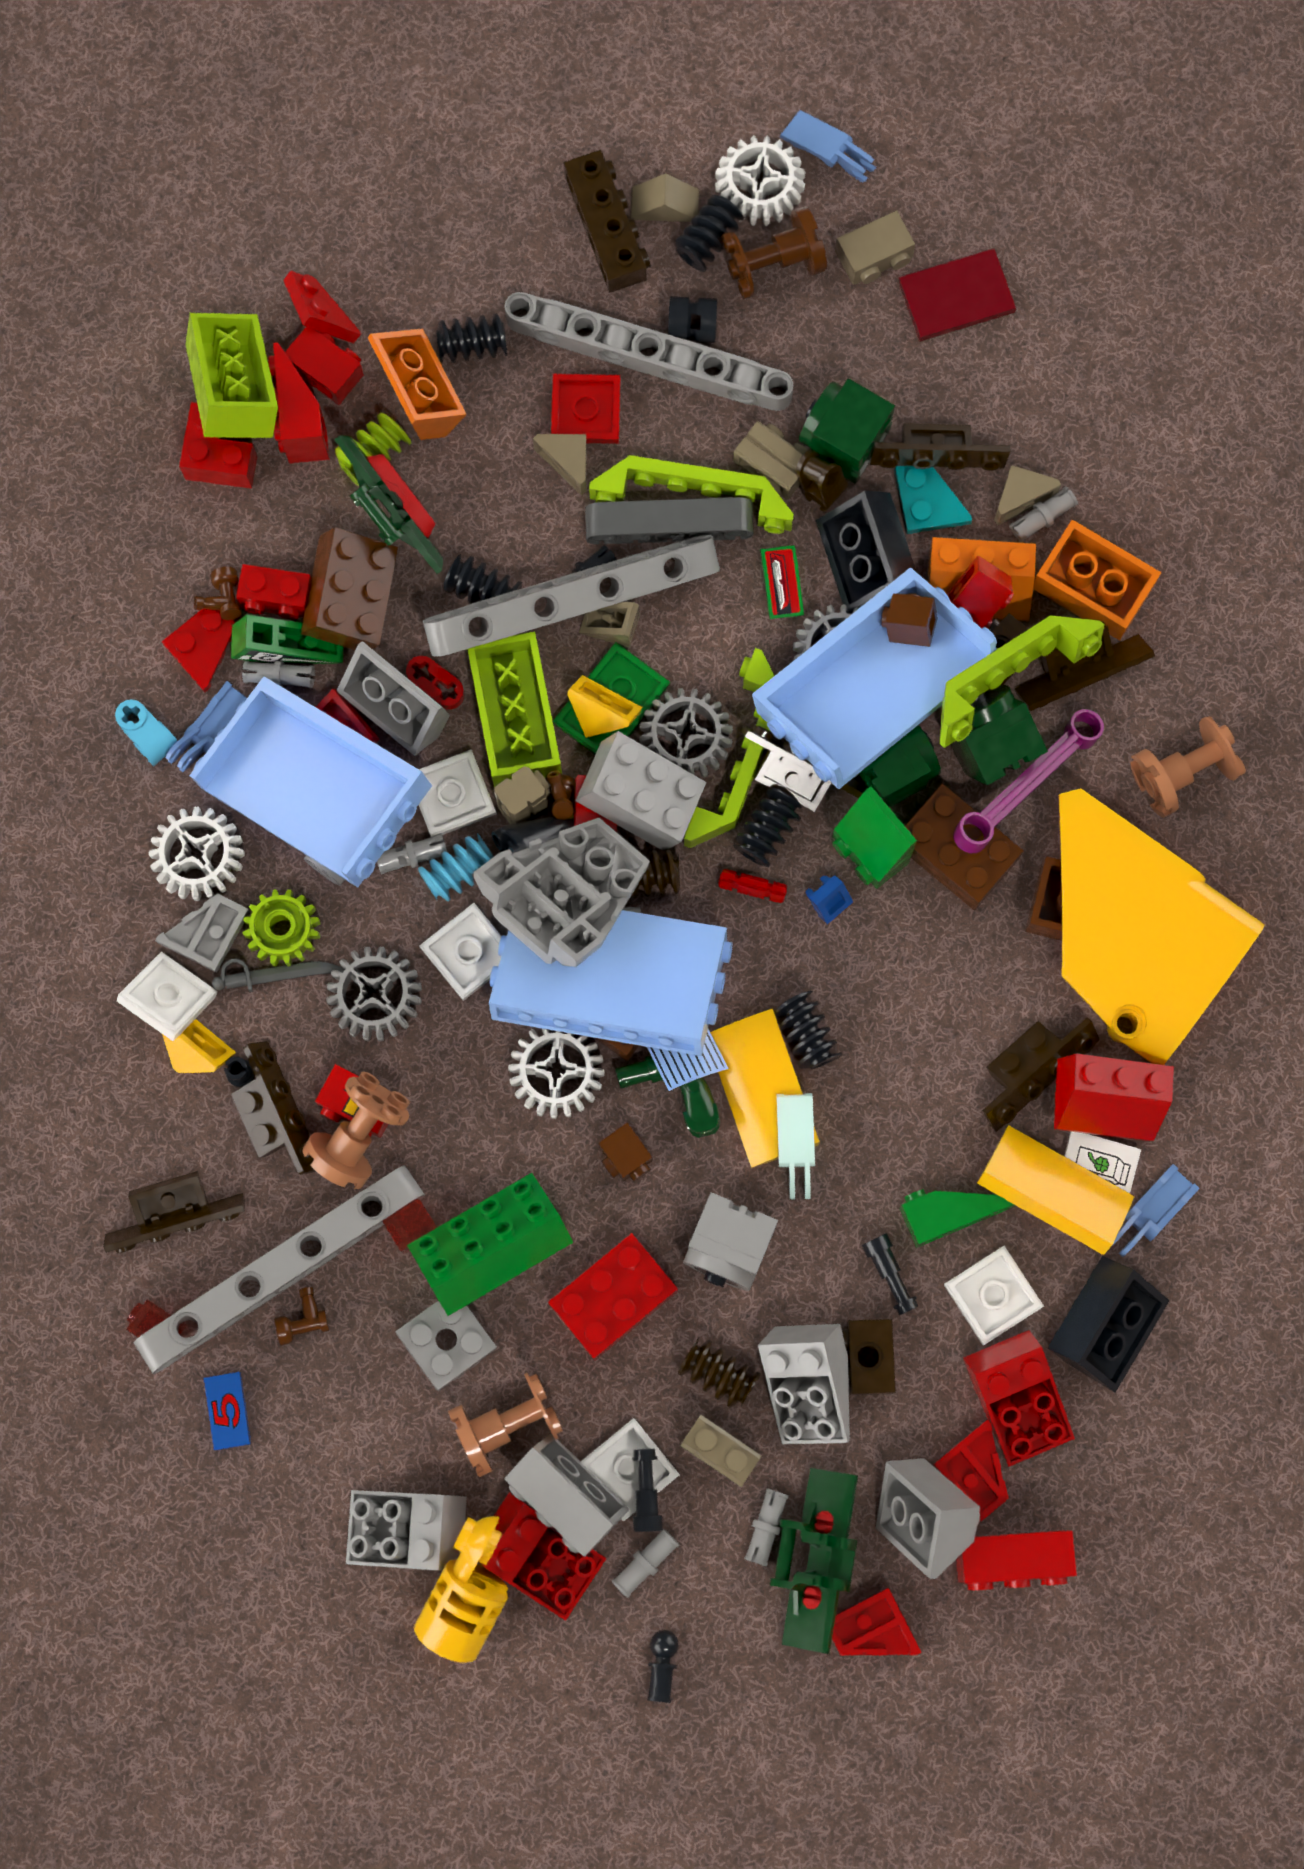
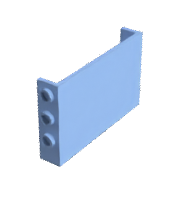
[752,567,997,789]
[189,676,432,887]
[489,910,733,1056]

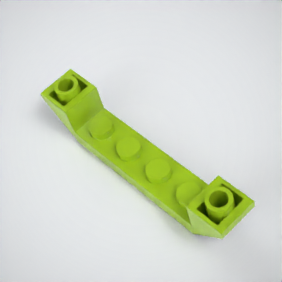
[589,455,794,534]
[940,615,1105,748]
[684,648,774,848]

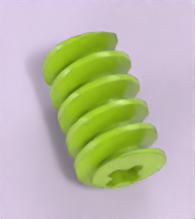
[335,413,412,486]

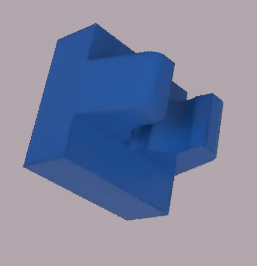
[805,875,853,924]

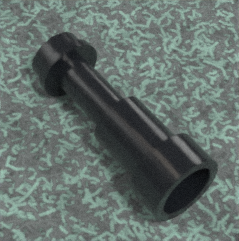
[861,1233,918,1316]
[632,1449,663,1532]

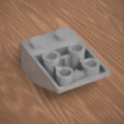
[758,1324,850,1444]
[346,1490,467,1571]

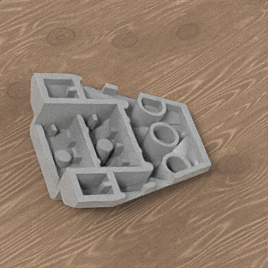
[473,818,650,967]

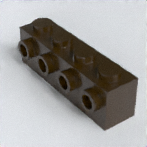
[563,150,651,293]

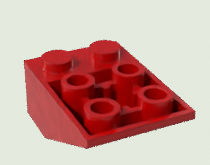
[268,342,330,464]
[963,1330,1075,1467]
[478,1492,606,1621]

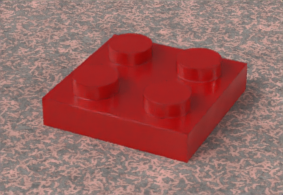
[551,374,621,444]

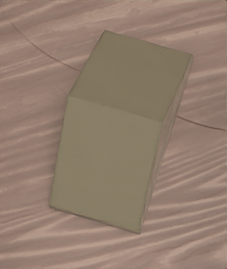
[631,173,699,222]
[533,434,587,496]
[994,465,1061,526]
[579,602,640,648]

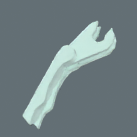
[776,1093,815,1199]

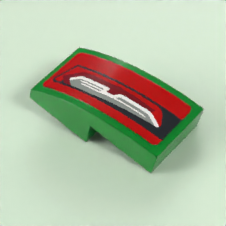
[760,545,804,619]

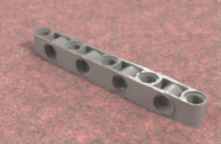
[504,292,793,411]
[423,535,720,657]
[133,1165,425,1374]

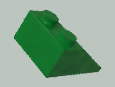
[832,786,917,889]

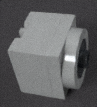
[683,1192,778,1291]

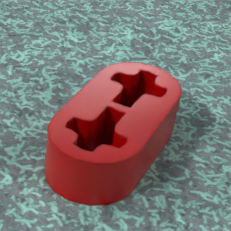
[406,656,465,710]

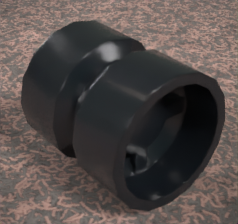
[668,296,718,343]

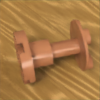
[1130,716,1246,818]
[303,1072,410,1189]
[448,1372,563,1478]

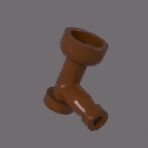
[194,566,241,620]
[547,770,575,820]
[274,1287,330,1346]

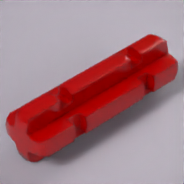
[718,869,787,903]

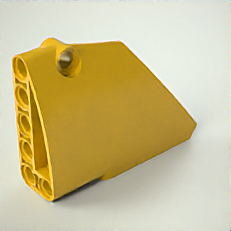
[1058,788,1265,1065]

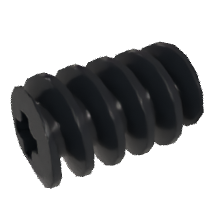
[675,195,744,273]
[436,313,508,364]
[444,554,522,604]
[733,787,802,867]
[774,991,843,1070]

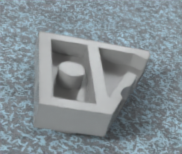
[155,893,250,973]

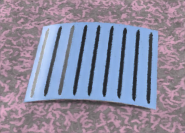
[647,1029,729,1091]

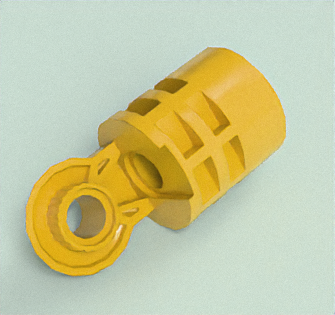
[414,1516,508,1663]

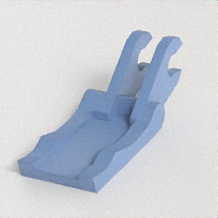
[780,110,876,182]
[165,681,247,772]
[1112,1164,1200,1257]

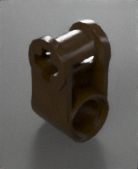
[796,450,848,512]

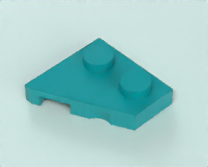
[894,466,972,534]

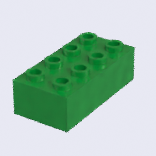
[407,1172,574,1316]

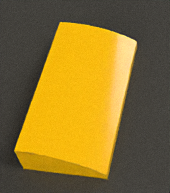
[710,1009,820,1168]
[977,1125,1134,1255]

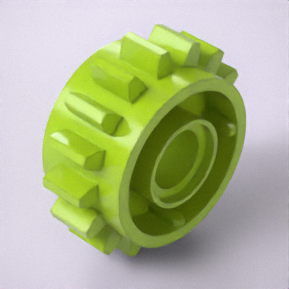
[243,889,321,967]

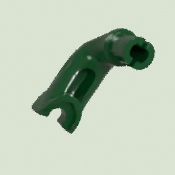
[615,1056,720,1138]

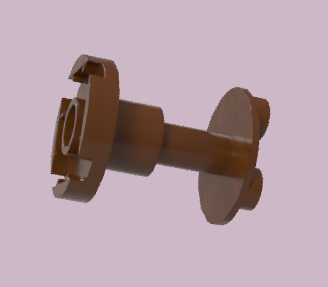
[722,206,827,299]

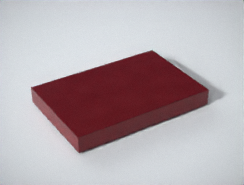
[898,248,1016,342]

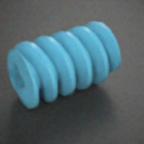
[418,832,494,901]

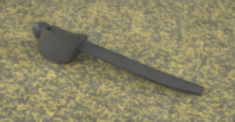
[212,959,345,993]

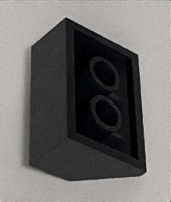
[815,491,917,614]
[1048,1256,1170,1393]

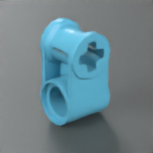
[115,699,178,766]

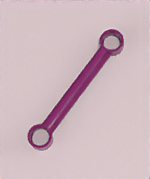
[953,709,1104,853]

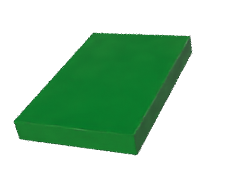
[553,642,670,755]

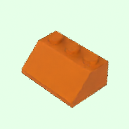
[367,329,467,440]
[928,537,1036,622]

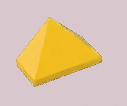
[567,675,643,738]
[162,1019,236,1073]

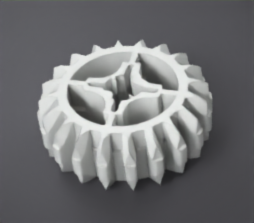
[715,135,805,227]
[149,806,245,901]
[508,1029,605,1119]

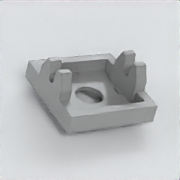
[395,1300,497,1392]

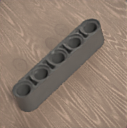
[585,497,754,545]

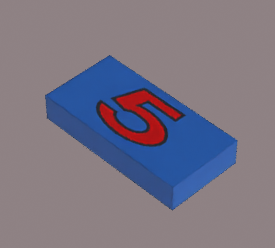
[204,1372,251,1451]

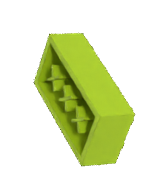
[186,313,278,438]
[467,632,562,787]

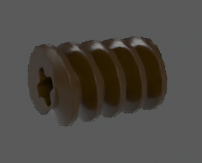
[632,850,680,896]
[678,1337,761,1408]

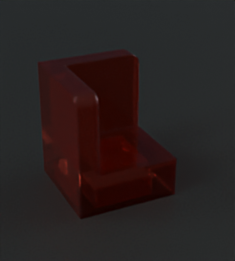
[382,1199,437,1254]

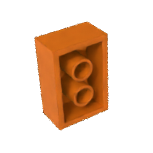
[1033,520,1162,641]

